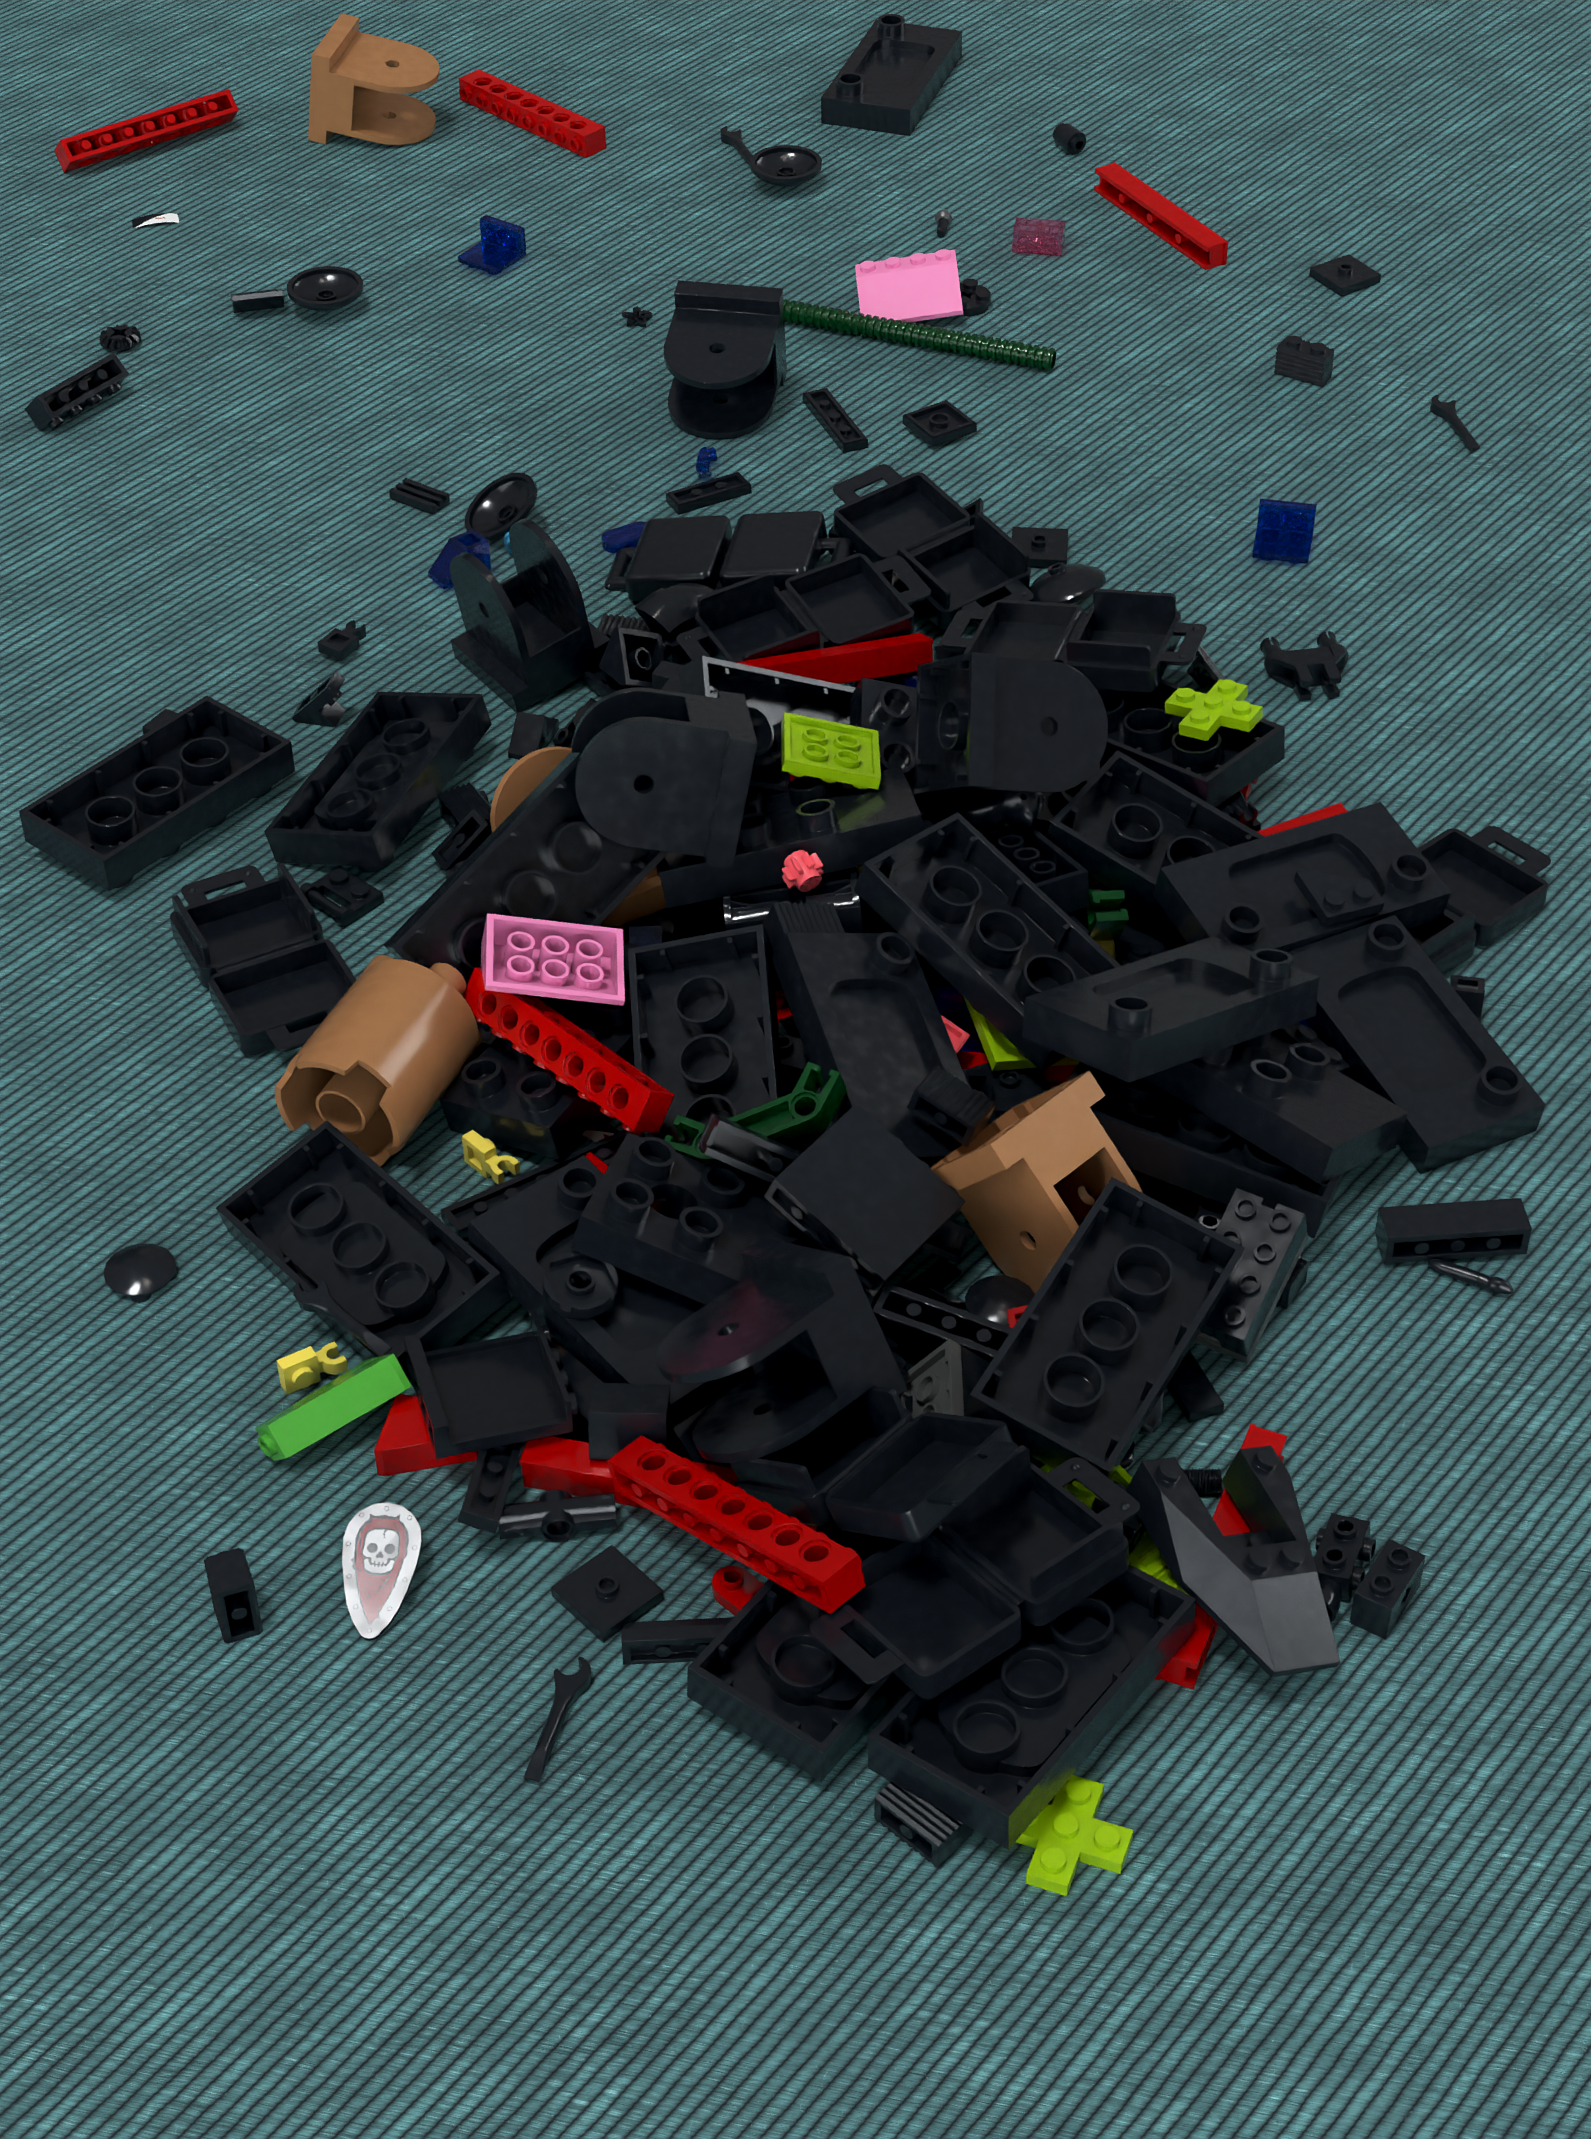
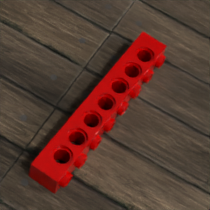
[459,69,606,158]
[54,89,239,173]
[463,967,675,1135]
[607,1435,866,1614]

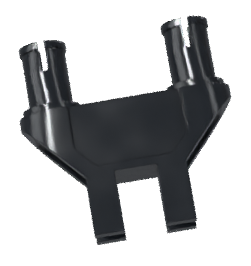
[1260,631,1349,701]

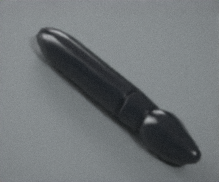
[1427,1259,1514,1294]

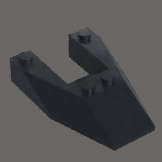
[1126,1446,1340,1678]

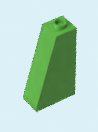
[255,1353,412,1461]

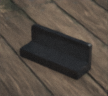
[621,1617,734,1665]

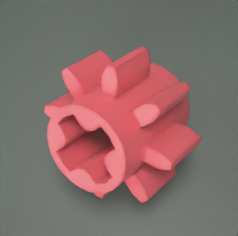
[782,850,824,892]

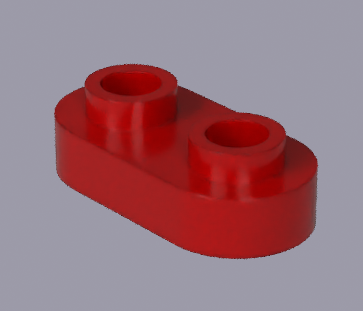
[712,1566,764,1616]

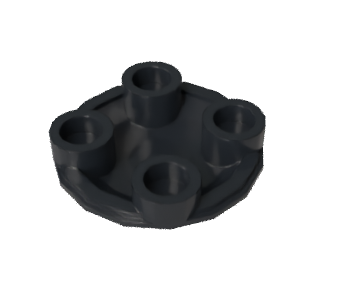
[103,1243,178,1303]
[965,1275,1035,1327]

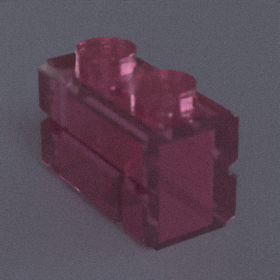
[1012,217,1065,256]

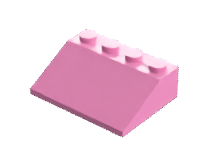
[855,249,963,323]
[481,913,625,1006]

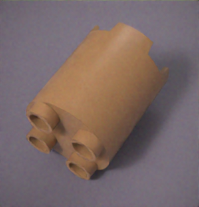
[275,955,482,1167]

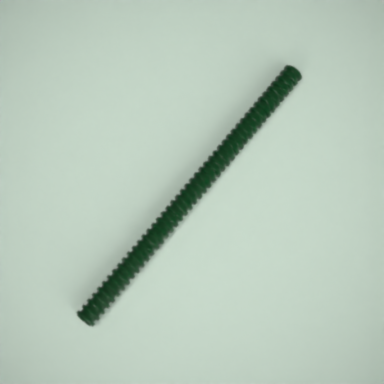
[783,299,1056,372]

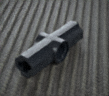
[498,1490,617,1543]

